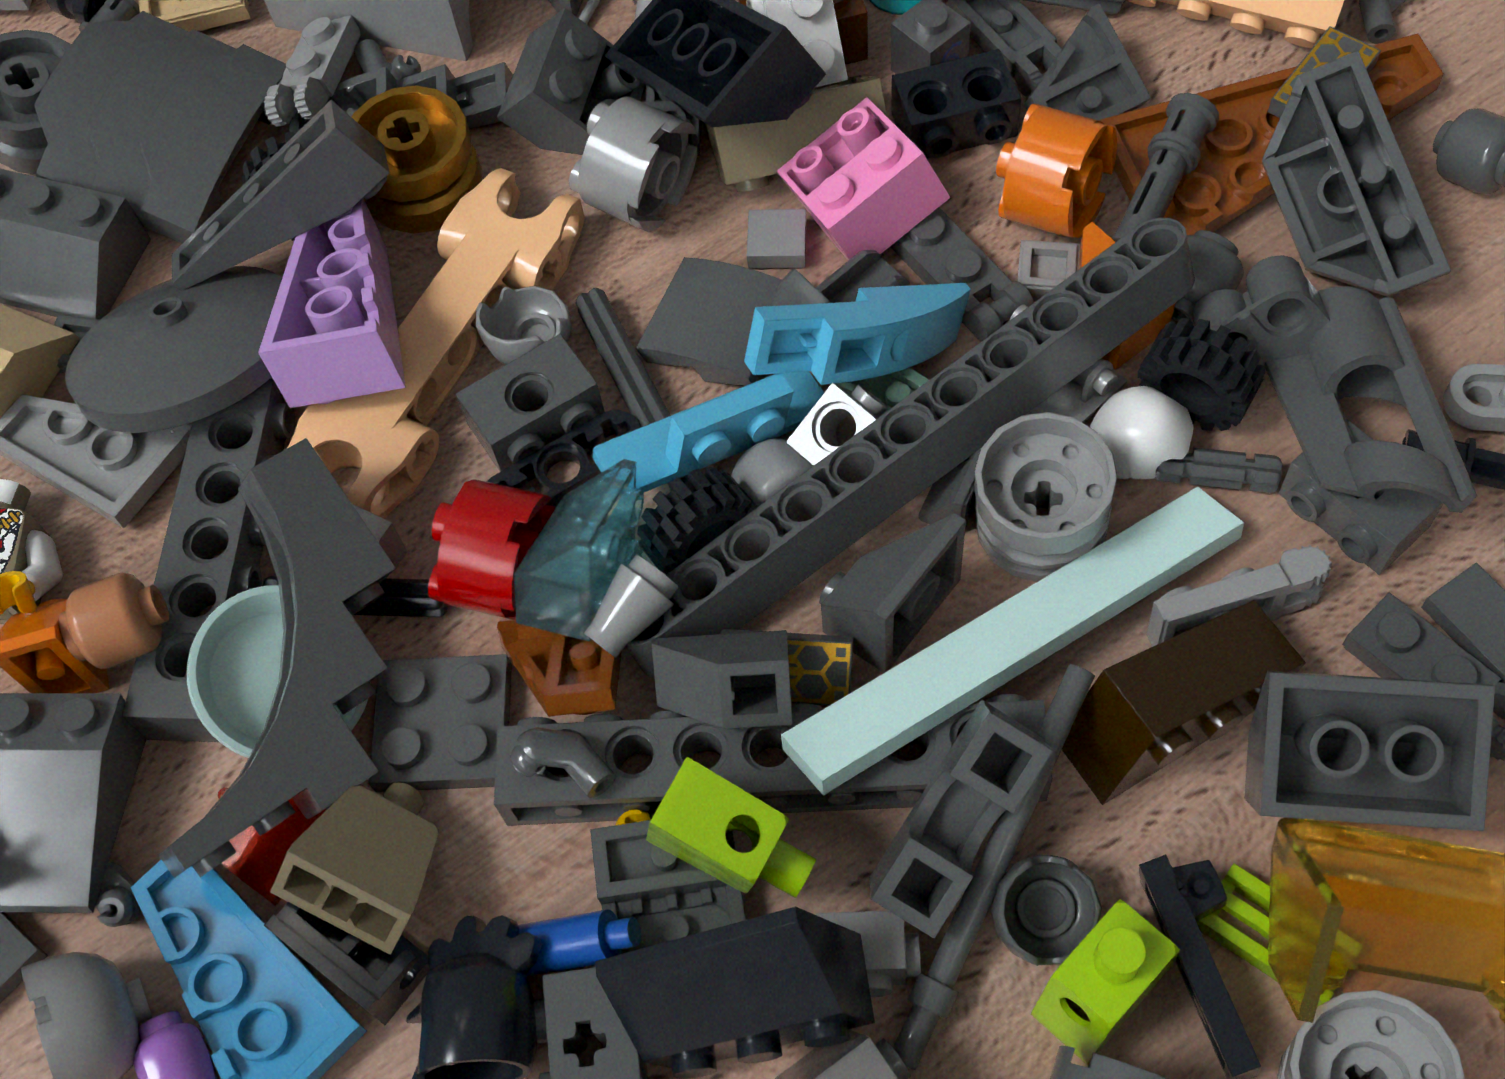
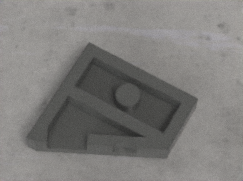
[1024,3,1151,121]

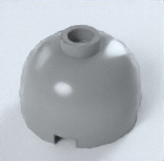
[21,952,152,1079]

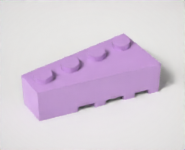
[258,198,406,408]

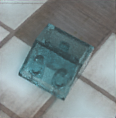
[514,459,644,642]

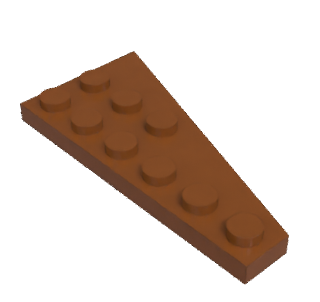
[1100,33,1444,235]

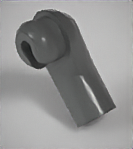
[1359,0,1406,44]
[510,727,616,798]
[95,862,141,927]

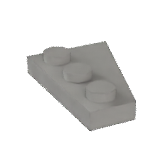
[0,394,192,528]

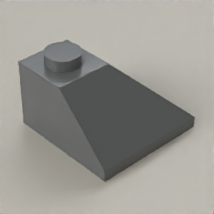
[819,513,966,673]

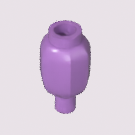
[133,1011,217,1079]

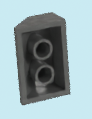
[0,168,151,320]
[1244,671,1495,831]

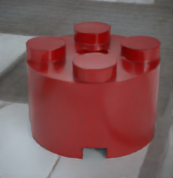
[428,479,557,621]

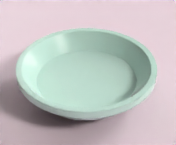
[187,585,371,758]

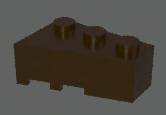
[1062,600,1306,805]

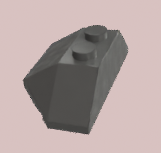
[1262,50,1451,297]

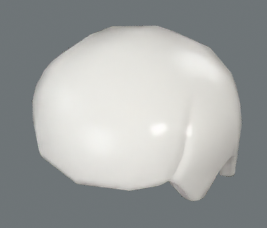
[1090,386,1194,479]

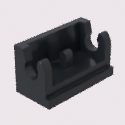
[264,902,430,1025]

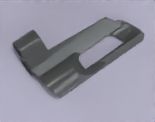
[1192,255,1477,513]

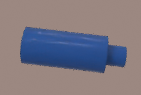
[518,909,641,976]

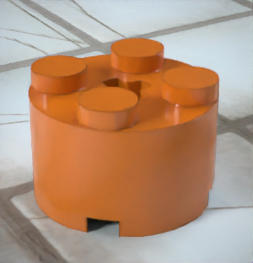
[996,103,1117,238]

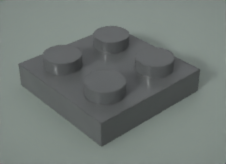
[369,654,512,792]

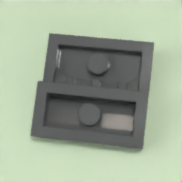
[636,257,782,386]
[590,820,746,954]

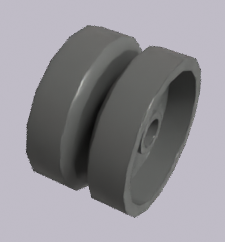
[0,30,71,175]

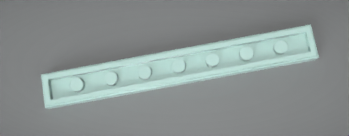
[781,487,1244,795]

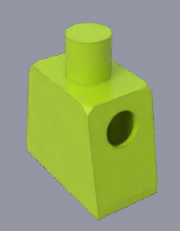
[646,757,816,898]
[1031,899,1180,1065]

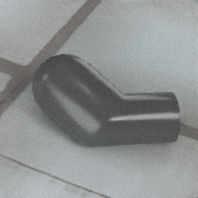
[354,39,421,80]

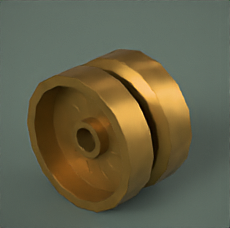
[352,85,482,234]

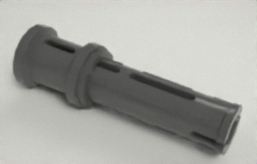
[1112,93,1219,242]

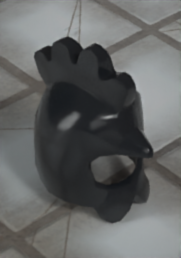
[406,915,542,1079]

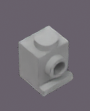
[816,911,921,997]

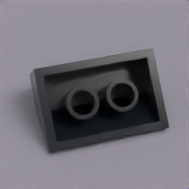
[595,906,875,1079]

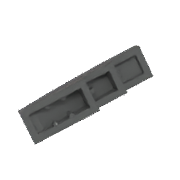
[289,62,513,134]

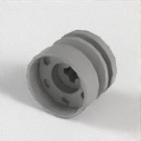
[975,412,1117,582]
[1277,990,1465,1079]

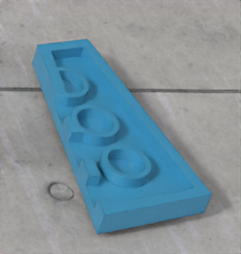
[130,860,367,1079]

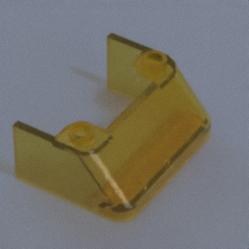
[1268,818,1505,1023]

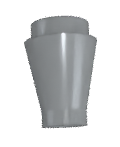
[584,554,679,658]

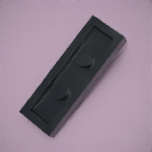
[1139,855,1261,1079]

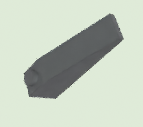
[172,100,390,291]

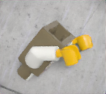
[0,479,63,624]

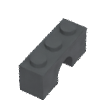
[869,699,1053,938]

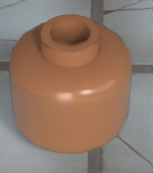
[59,573,169,669]

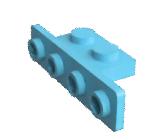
[592,371,824,501]

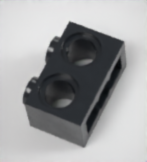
[891,49,1021,159]

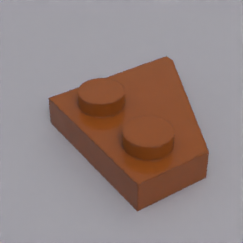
[497,611,622,717]

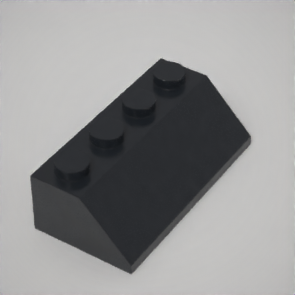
[605,0,826,128]

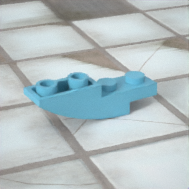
[744,283,971,385]

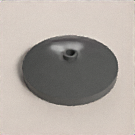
[65,266,282,433]

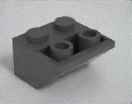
[497,8,645,155]

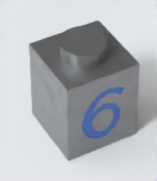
[891,0,971,74]

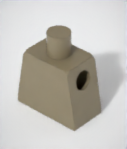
[270,782,439,955]

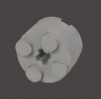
[569,97,697,232]

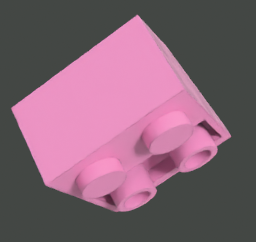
[777,97,950,261]

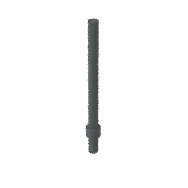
[893,664,1095,1070]

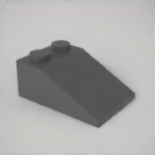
[0,693,146,913]

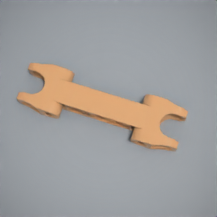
[287,168,585,519]

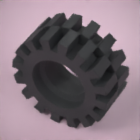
[1137,318,1265,431]
[637,467,758,575]

